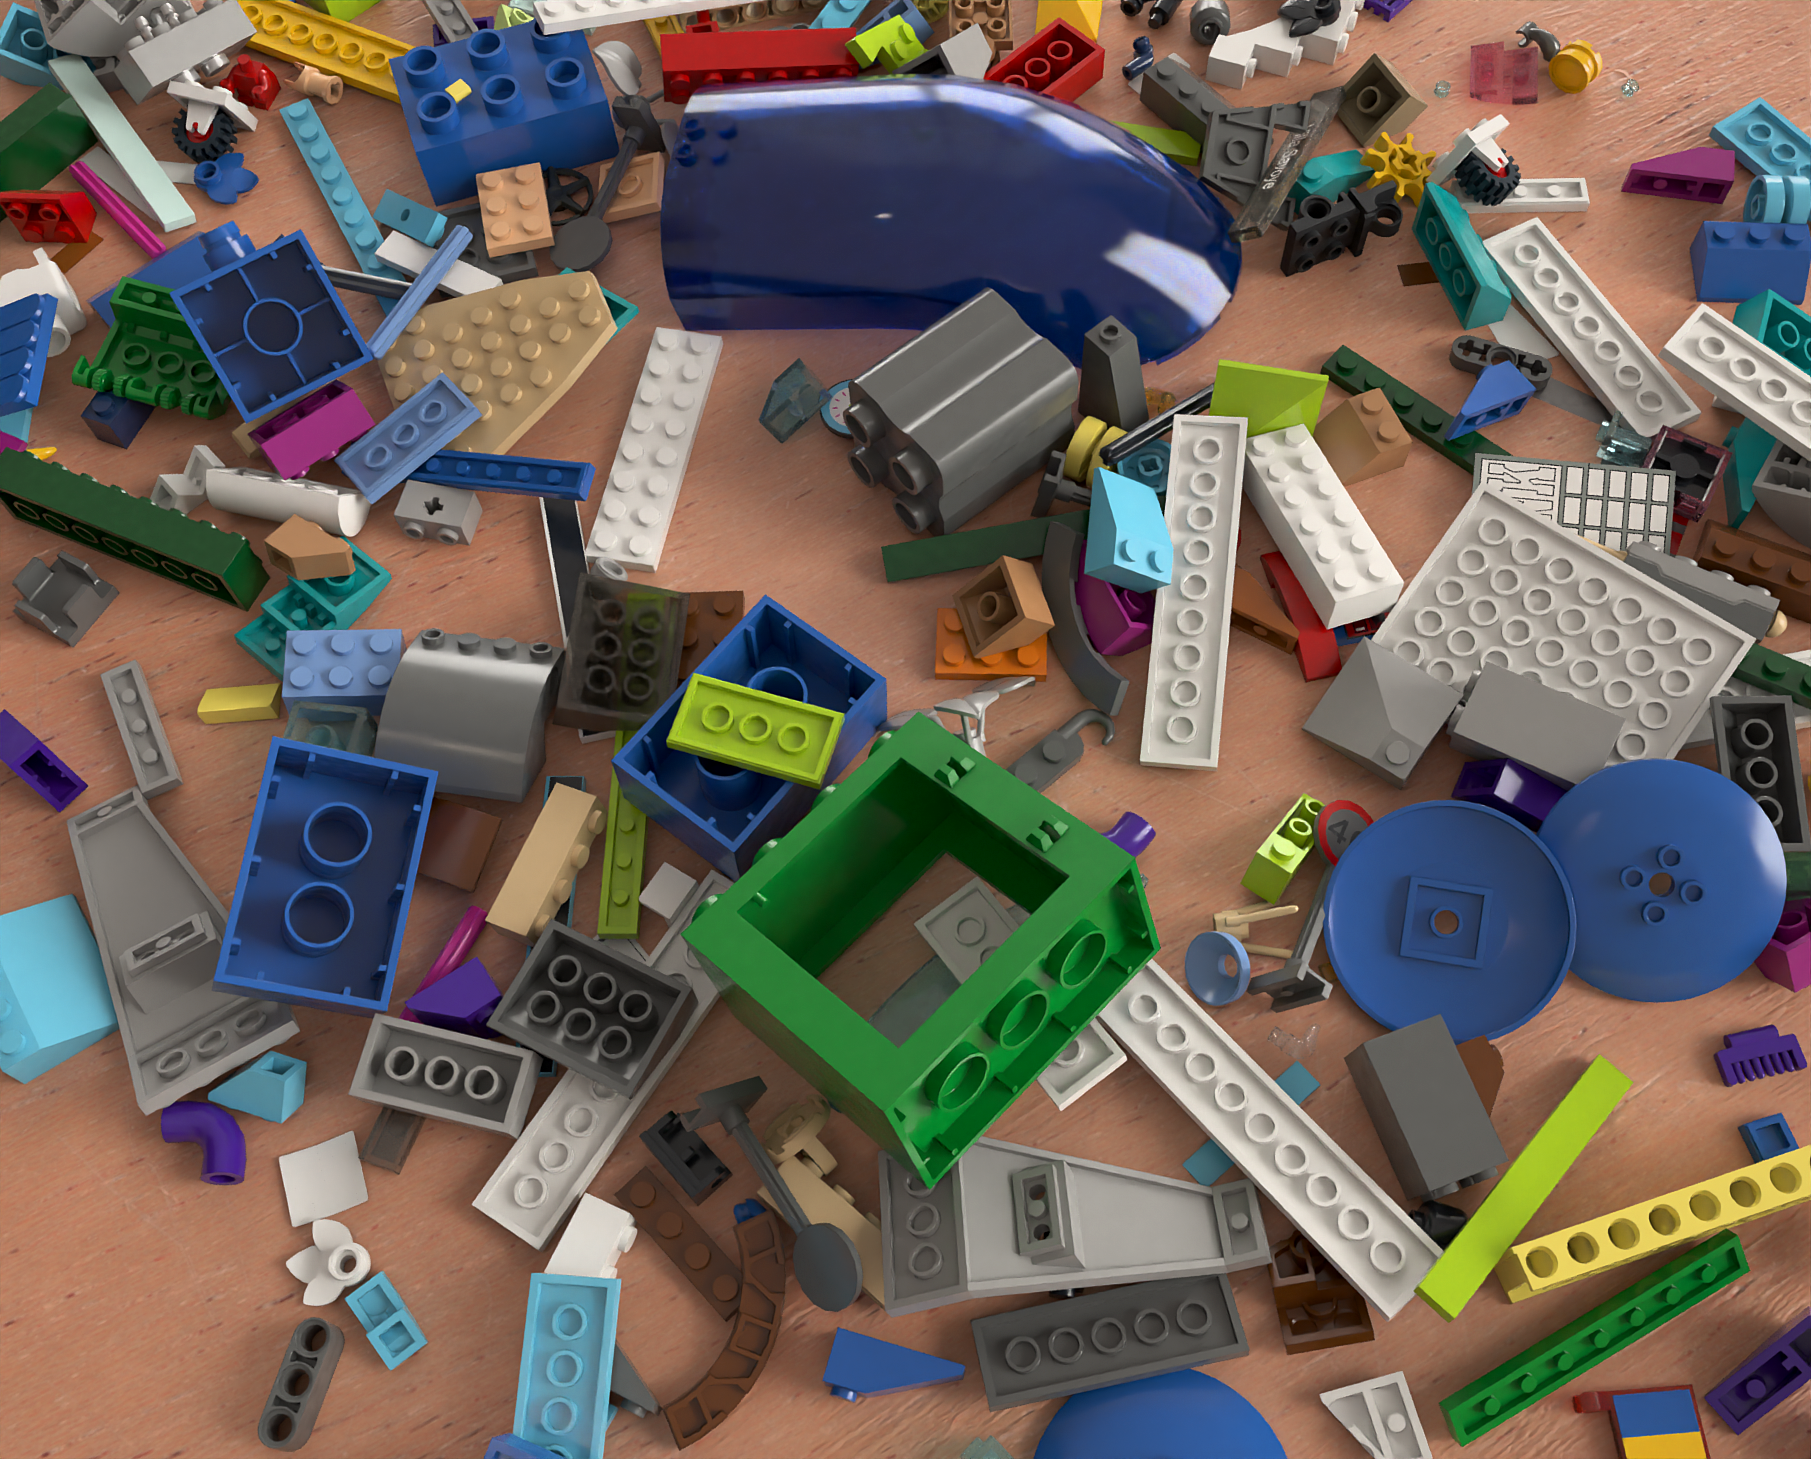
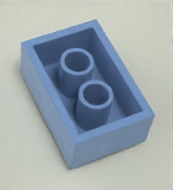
[282,629,407,717]

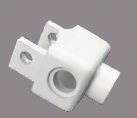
[0,247,87,357]

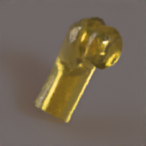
[1144,387,1177,414]

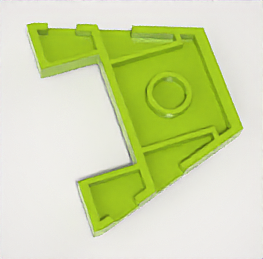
[845,15,934,145]

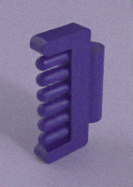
[1713,1024,1807,1087]

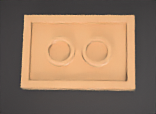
[476,162,555,258]

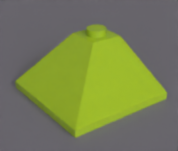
[1208,359,1329,438]

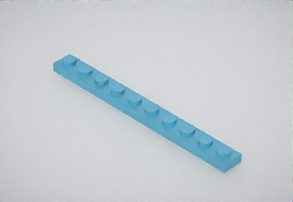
[279,98,421,317]

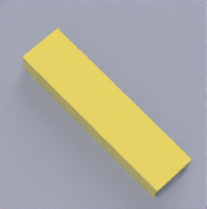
[1493,1145,1811,1304]

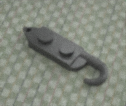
[1006,709,1115,794]

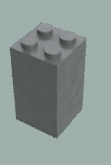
[1344,1014,1509,1203]

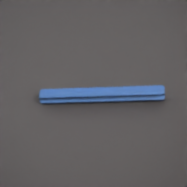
[366,225,473,360]

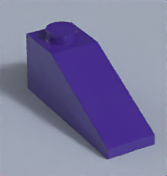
[1704,1306,1811,1435]

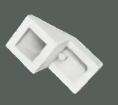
[150,445,225,515]

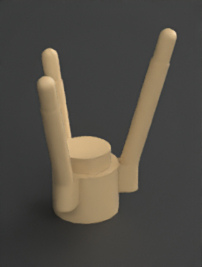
[1213,899,1298,959]

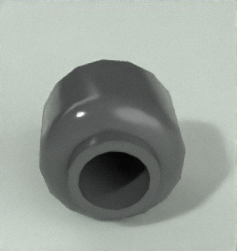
[1189,0,1231,45]

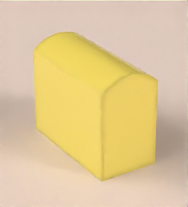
[445,79,472,103]

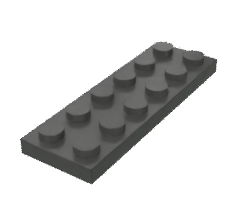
[970,1273,1250,1412]

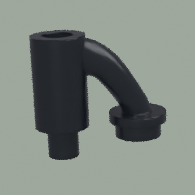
[1120,0,1183,29]

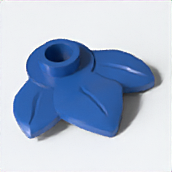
[194,153,259,205]

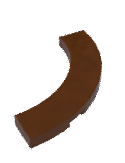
[662,1208,786,1451]

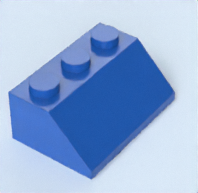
[1689,221,1811,305]

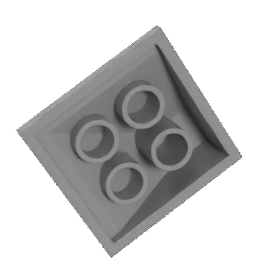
[1302,636,1463,790]

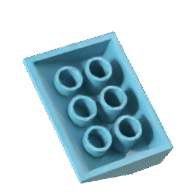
[0,894,120,1084]

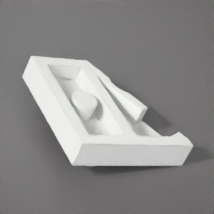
[1319,1371,1433,1459]

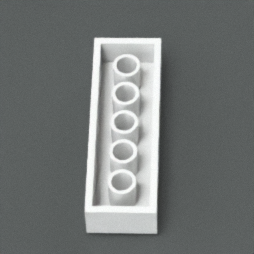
[1242,424,1404,629]

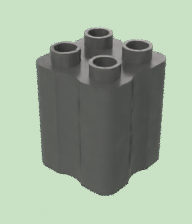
[843,287,1079,537]

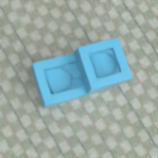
[344,1271,428,1371]

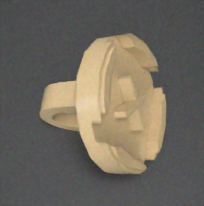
[760,1094,838,1177]

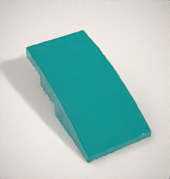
[234,535,392,682]

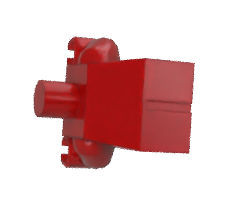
[219,54,281,111]

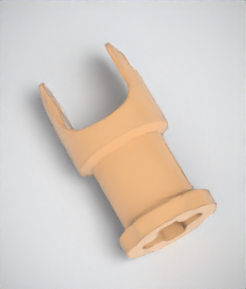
[284,62,343,104]

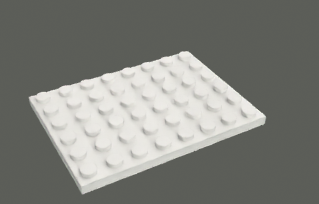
[1371,481,1756,769]

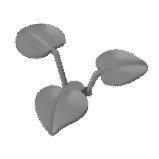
[592,41,700,182]
[873,676,1036,757]

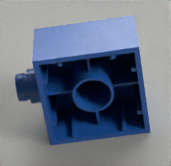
[169,221,374,424]

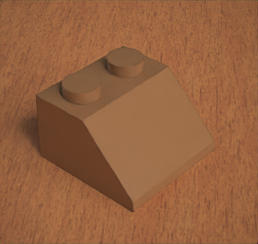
[1313,387,1413,487]
[952,555,1055,658]

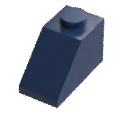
[81,389,156,449]

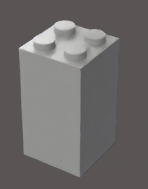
[1445,661,1626,791]

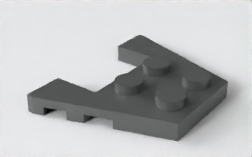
[1198,100,1311,231]

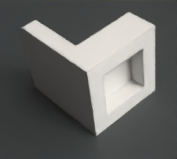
[639,862,699,928]

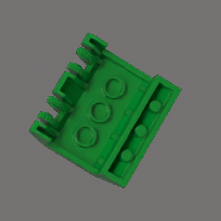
[72,276,232,420]

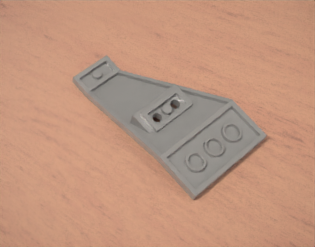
[878,1136,1272,1318]

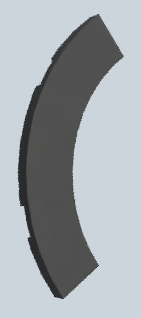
[1041,521,1130,716]

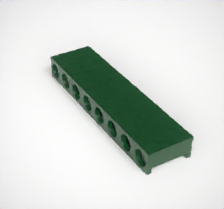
[0,82,99,222]

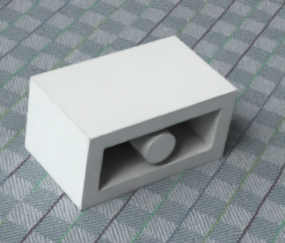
[544,1192,637,1278]

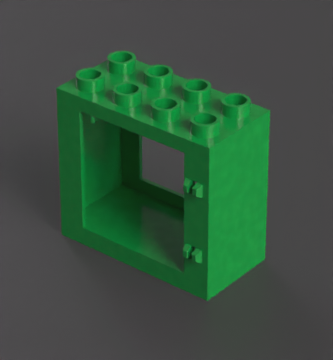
[680,711,1161,1190]

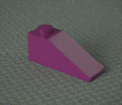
[1621,147,1735,204]

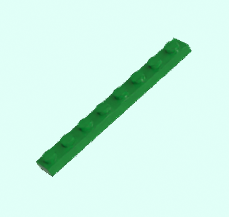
[1439,1228,1750,1447]

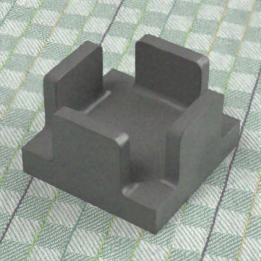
[12,550,119,648]

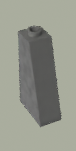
[1078,315,1149,432]

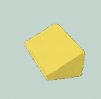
[197,683,282,724]

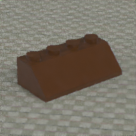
[1693,519,1811,624]

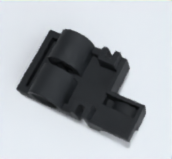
[1280,180,1403,277]

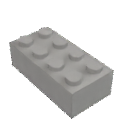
[348,1013,543,1140]

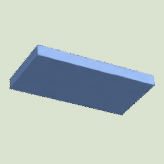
[334,372,482,504]

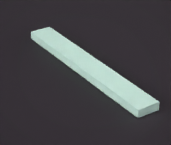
[48,54,196,232]

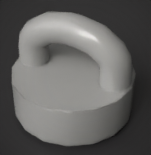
[590,558,628,598]

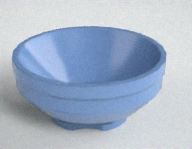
[1185,931,1250,1006]

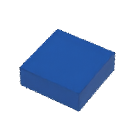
[1738,1112,1799,1164]

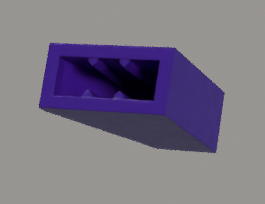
[0,709,88,812]
[1451,758,1568,833]

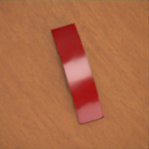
[1260,551,1342,683]

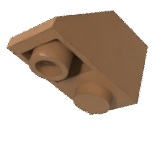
[264,514,356,581]

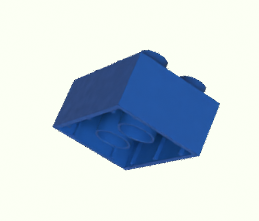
[388,18,620,207]
[611,594,887,882]
[212,736,438,1019]

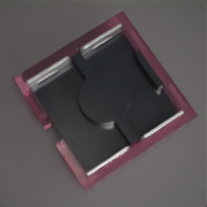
[1641,425,1733,523]

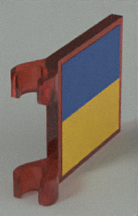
[1572,1384,1711,1459]

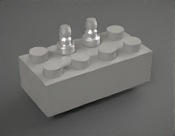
[114,0,257,105]

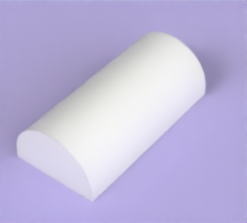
[206,467,371,537]

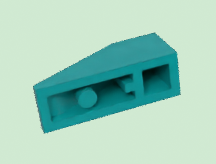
[1284,150,1376,215]
[1721,417,1778,529]

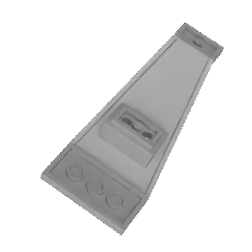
[67,785,300,1116]

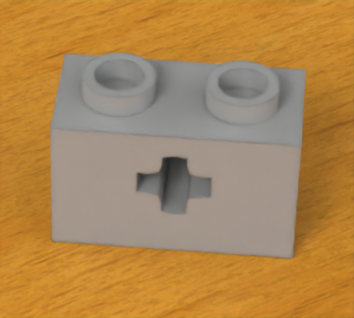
[394,480,483,546]

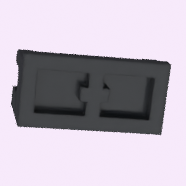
[639,1111,733,1206]

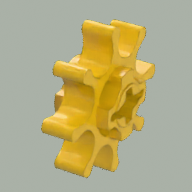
[1360,132,1436,207]

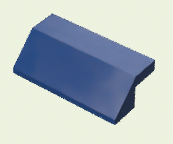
[86,231,211,329]

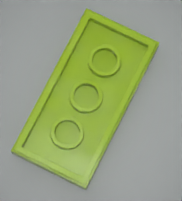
[666,673,845,790]

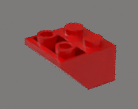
[0,190,97,244]

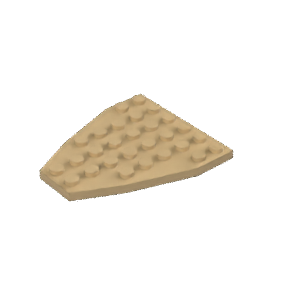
[377,271,618,455]

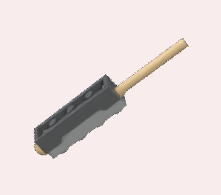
[1574,533,1787,644]

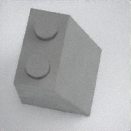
[892,23,992,131]

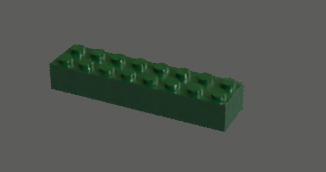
[0,447,270,612]

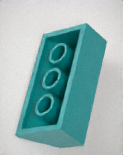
[1412,182,1511,331]

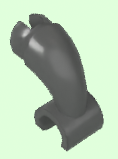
[1516,21,1561,62]

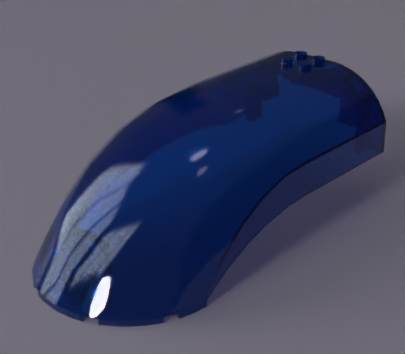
[660,74,1242,369]

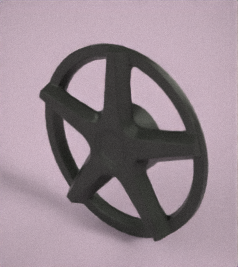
[543,166,594,226]

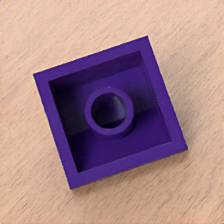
[405,956,504,1040]

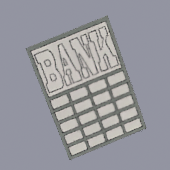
[1472,453,1676,556]

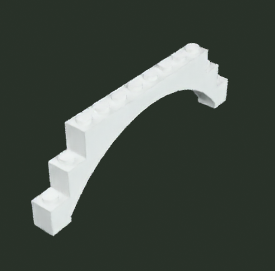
[1205,0,1365,90]

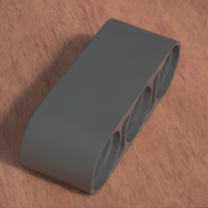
[258,1317,345,1452]

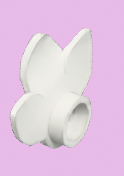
[286,1219,371,1306]

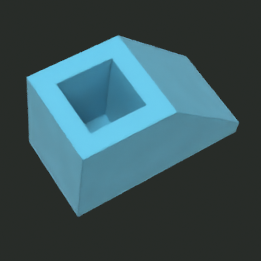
[208,1050,307,1124]

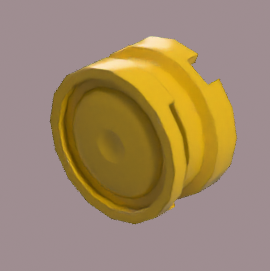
[1548,39,1603,94]

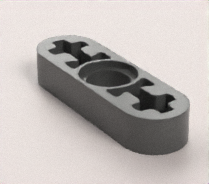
[1449,335,1553,391]

